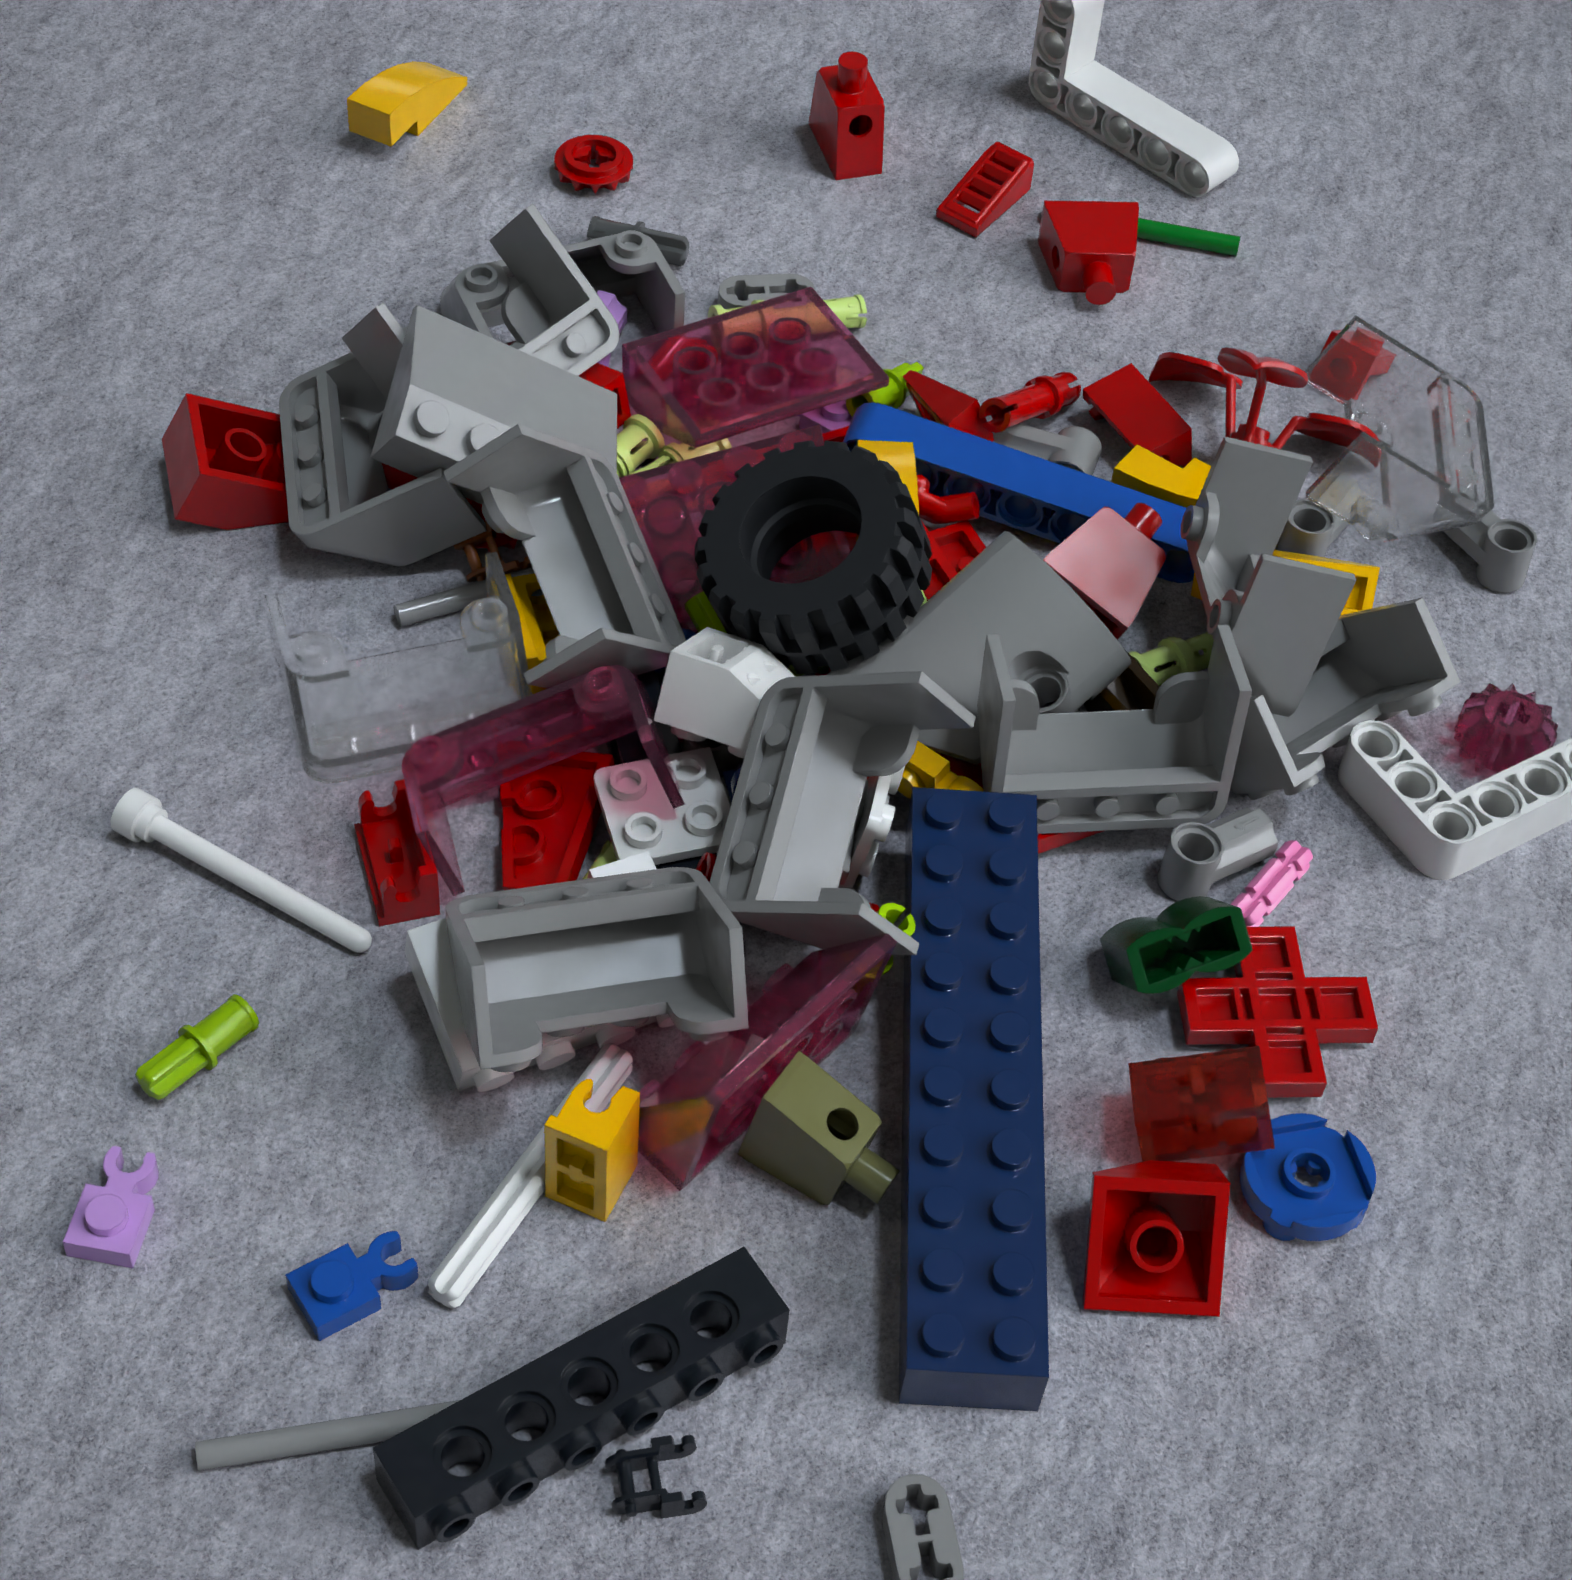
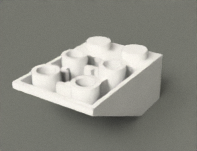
[654,627,795,759]

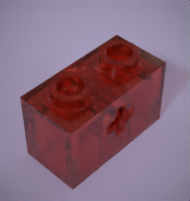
[1128,1046,1275,1162]

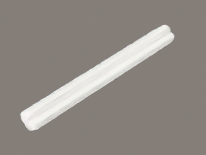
[428,1043,633,1309]

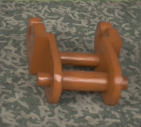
[453,521,532,582]

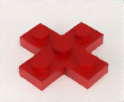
[1177,926,1378,1098]

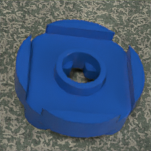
[1239,1113,1376,1241]

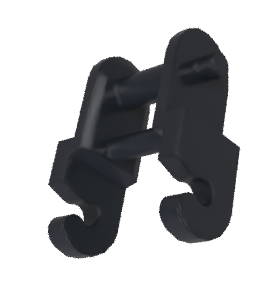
[605,1435,707,1519]

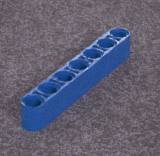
[843,402,1194,583]

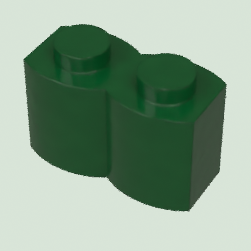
[1100,896,1253,994]

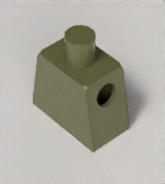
[737,1051,900,1205]

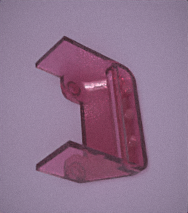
[402,665,685,896]

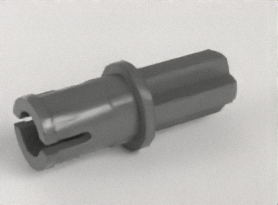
[587,216,689,266]

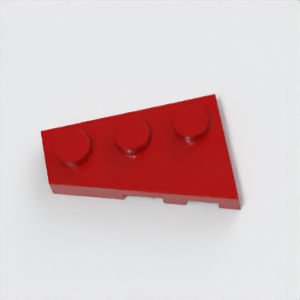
[499,742,615,890]

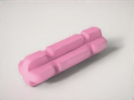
[1231,840,1313,927]

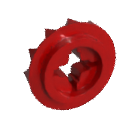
[554,135,633,194]

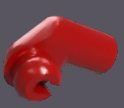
[917,475,980,525]

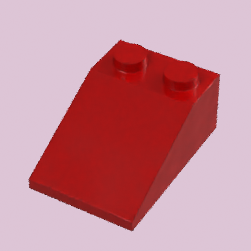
[162,393,289,530]

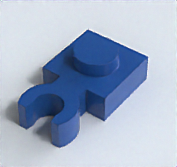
[285,1231,418,1341]

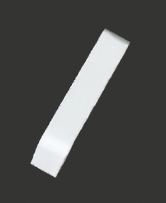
[1029,0,1239,197]
[1338,720,1572,880]

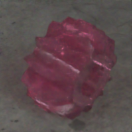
[1454,683,1558,774]

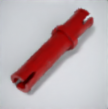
[979,371,1081,433]

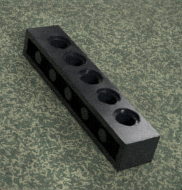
[373,1247,790,1550]

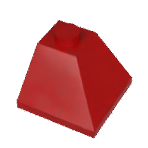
[1082,1160,1230,1317]

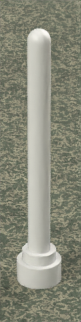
[111,788,372,953]

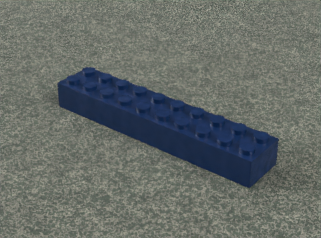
[899,787,1049,1412]

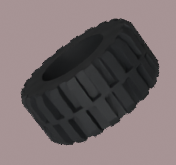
[694,440,932,674]

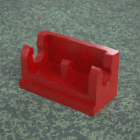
[1083,363,1192,468]
[354,778,440,927]

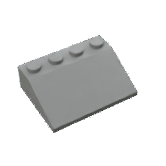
[370,305,617,504]

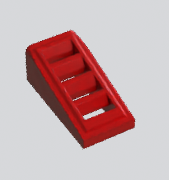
[936,142,1034,237]
[903,370,994,442]

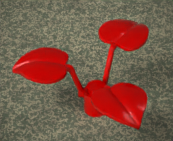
[1149,347,1381,466]

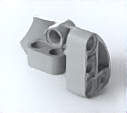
[827,531,1132,765]

